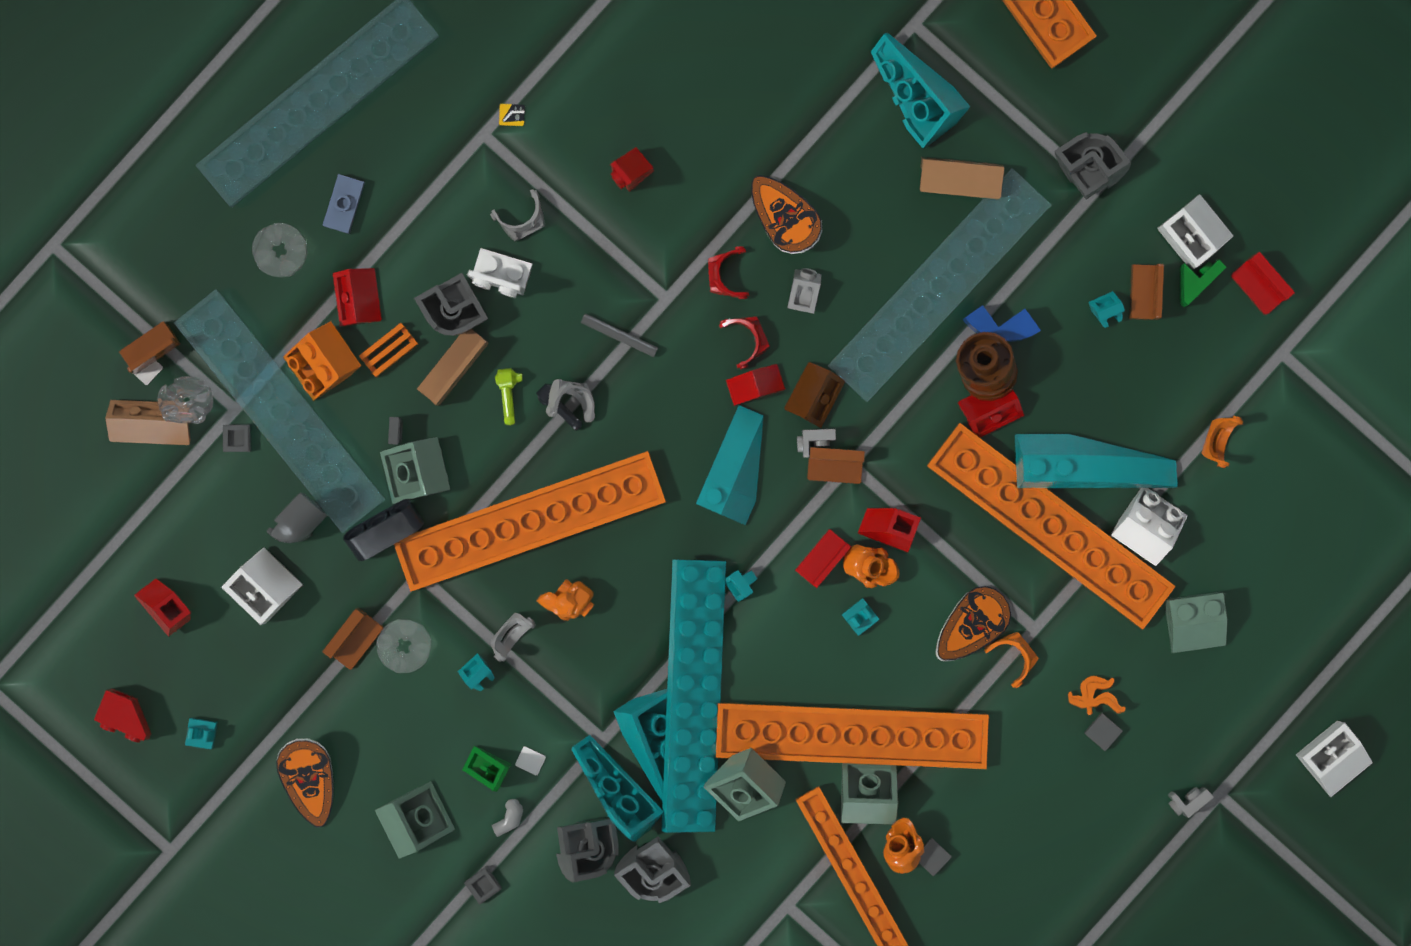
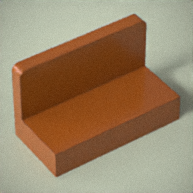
[1129,264,1164,320]
[119,321,180,374]
[807,447,865,484]
[322,608,383,669]

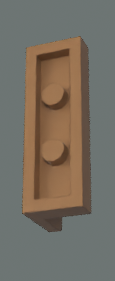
[920,157,1004,199]
[417,329,489,406]
[105,400,192,445]

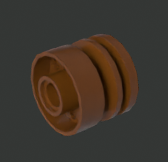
[956,332,1018,401]

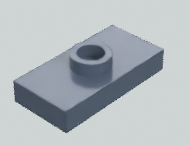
[322,174,365,234]

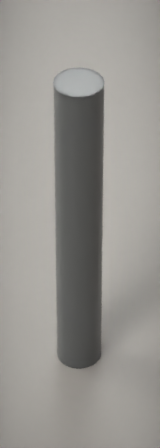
[581,313,658,357]

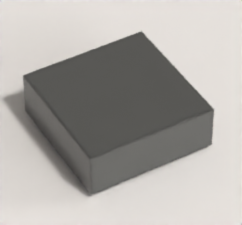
[388,417,403,445]
[223,425,252,452]
[1084,713,1123,751]
[919,837,952,876]
[464,866,502,905]

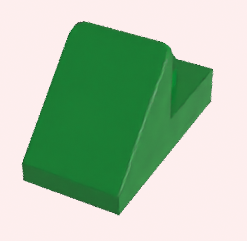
[1179,260,1226,307]

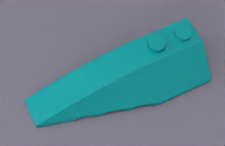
[1015,434,1178,488]

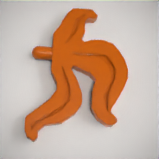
[1068,676,1126,715]

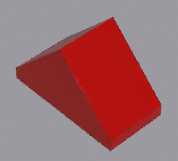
[726,364,785,406]

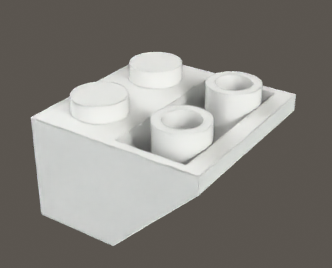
[1157,194,1233,270]
[1111,488,1188,566]
[222,547,303,625]
[1296,721,1373,797]

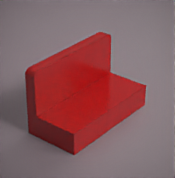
[1231,252,1295,315]
[333,268,381,327]
[958,389,1024,438]
[795,529,851,588]

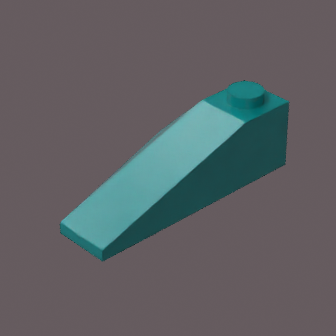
[871,33,970,149]
[696,405,763,525]
[613,689,667,803]
[571,735,664,842]

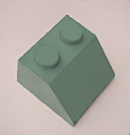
[380,437,450,504]
[1164,592,1227,653]
[704,748,786,821]
[841,763,898,824]
[375,781,455,859]

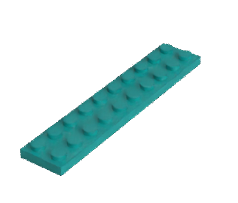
[661,559,726,833]

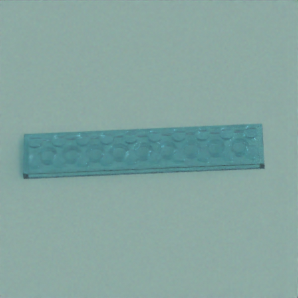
[196,0,439,208]
[828,168,1051,402]
[174,289,386,534]

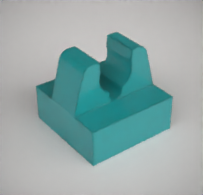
[1088,291,1125,328]
[725,570,758,602]
[841,598,880,636]
[458,653,495,691]
[185,718,218,750]

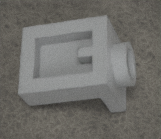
[788,268,822,314]
[797,429,836,458]
[1168,787,1214,818]

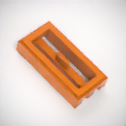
[359,323,418,378]

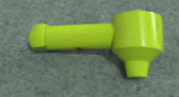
[495,368,523,426]

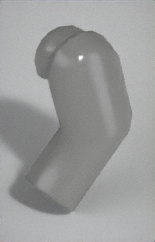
[492,799,523,837]

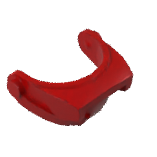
[708,246,749,299]
[719,316,770,370]

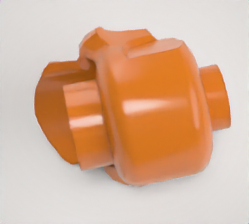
[843,544,900,588]
[537,579,595,621]
[883,818,924,874]

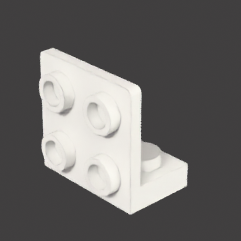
[468,248,533,298]

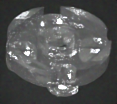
[252,223,308,278]
[157,376,213,424]
[377,619,431,673]

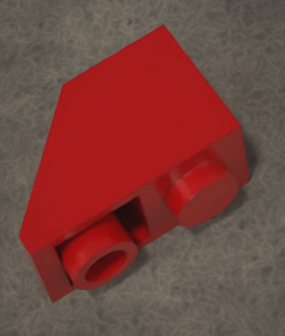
[610,147,654,192]
[858,508,921,552]
[134,579,191,637]
[94,688,152,743]

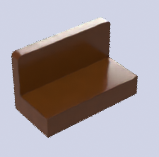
[785,362,846,428]

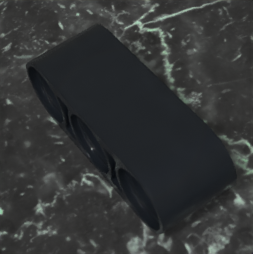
[343,499,424,561]

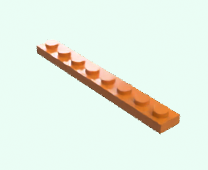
[795,786,908,946]

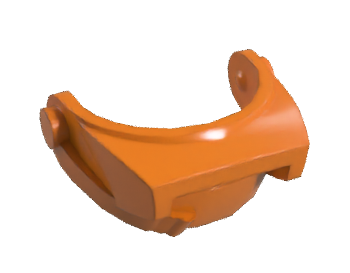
[1202,416,1243,468]
[984,632,1039,688]

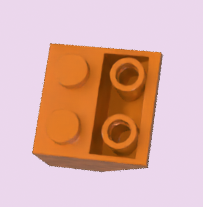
[283,321,361,401]

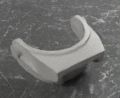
[490,189,545,242]
[546,379,595,422]
[491,613,536,662]

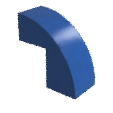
[963,305,1041,342]

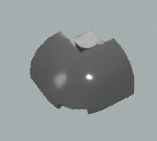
[1055,132,1131,200]
[414,273,488,336]
[266,493,327,543]
[556,818,619,882]
[614,836,691,903]

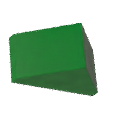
[462,746,512,792]

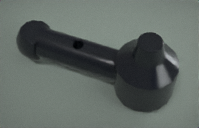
[536,384,583,431]

